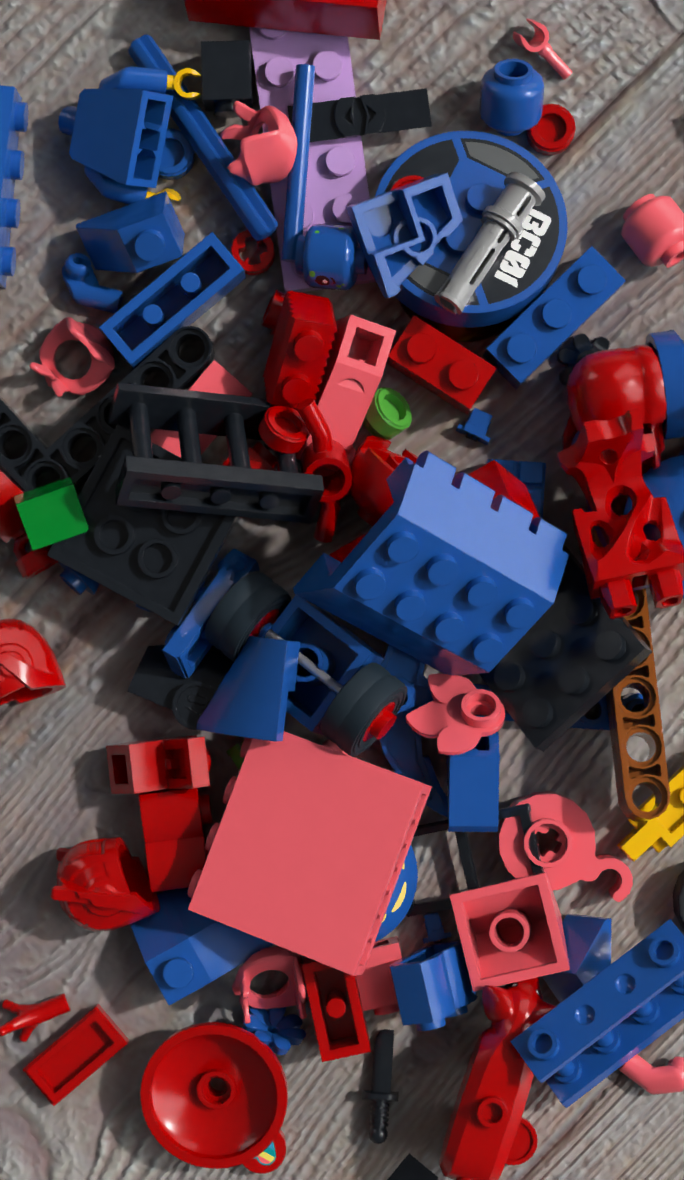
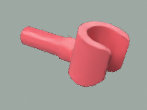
[513,18,572,80]

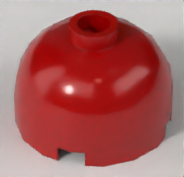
[349,435,418,526]

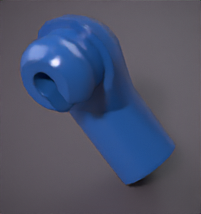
[62,253,123,314]

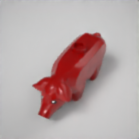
[439,977,556,1180]

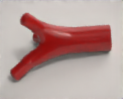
[0,993,71,1042]

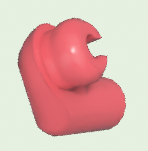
[618,1054,684,1095]

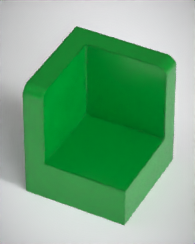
[14,477,88,551]

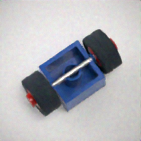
[205,571,407,756]

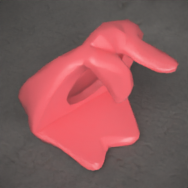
[220,101,298,186]
[29,317,115,397]
[232,946,308,1024]

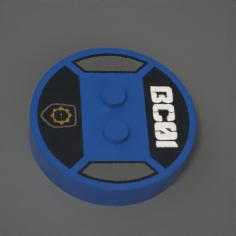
[375,131,568,328]

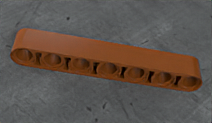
[585,495,670,822]

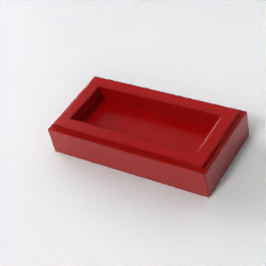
[22,1004,129,1106]

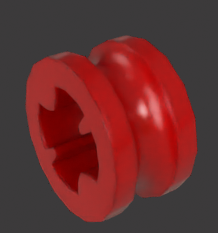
[231,229,275,276]

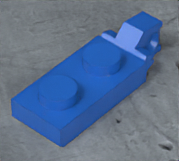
[162,548,260,679]

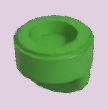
[363,387,412,440]

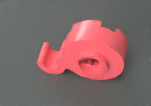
[496,791,633,902]

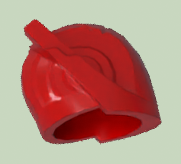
[0,618,66,706]
[51,837,160,932]

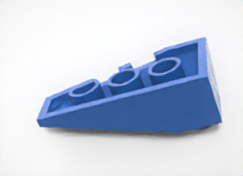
[130,887,273,1006]

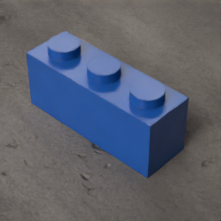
[99,232,246,369]
[483,246,626,389]

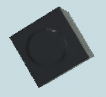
[201,40,253,118]

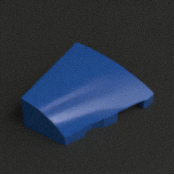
[346,172,463,298]
[196,636,300,742]

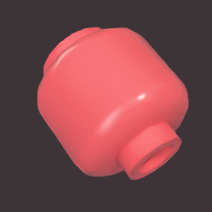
[621,194,684,268]

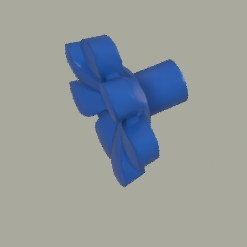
[243,1007,306,1055]

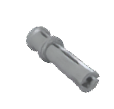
[434,172,546,315]

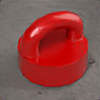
[13,532,58,579]

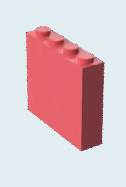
[187,731,432,976]

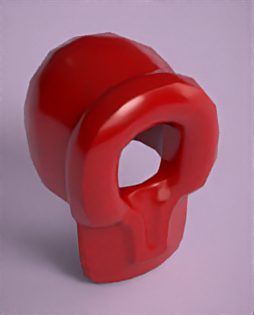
[567,345,667,470]

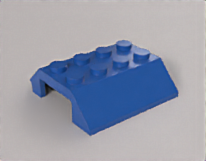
[293,450,569,676]

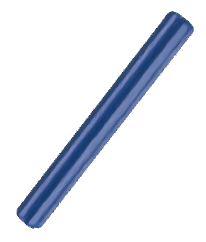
[128,34,278,241]

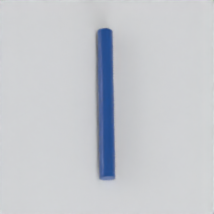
[281,64,315,263]

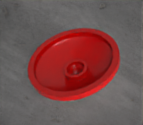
[140,1022,288,1169]

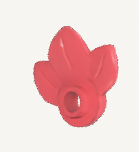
[405,673,505,755]

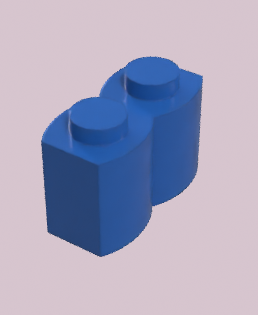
[390,940,478,1031]

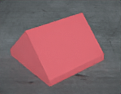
[449,872,570,992]

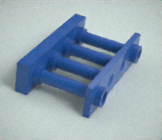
[510,919,684,1108]

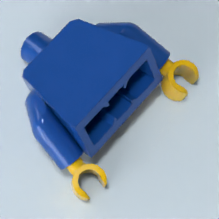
[58,66,202,205]

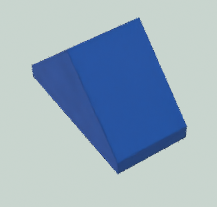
[542,914,612,1003]

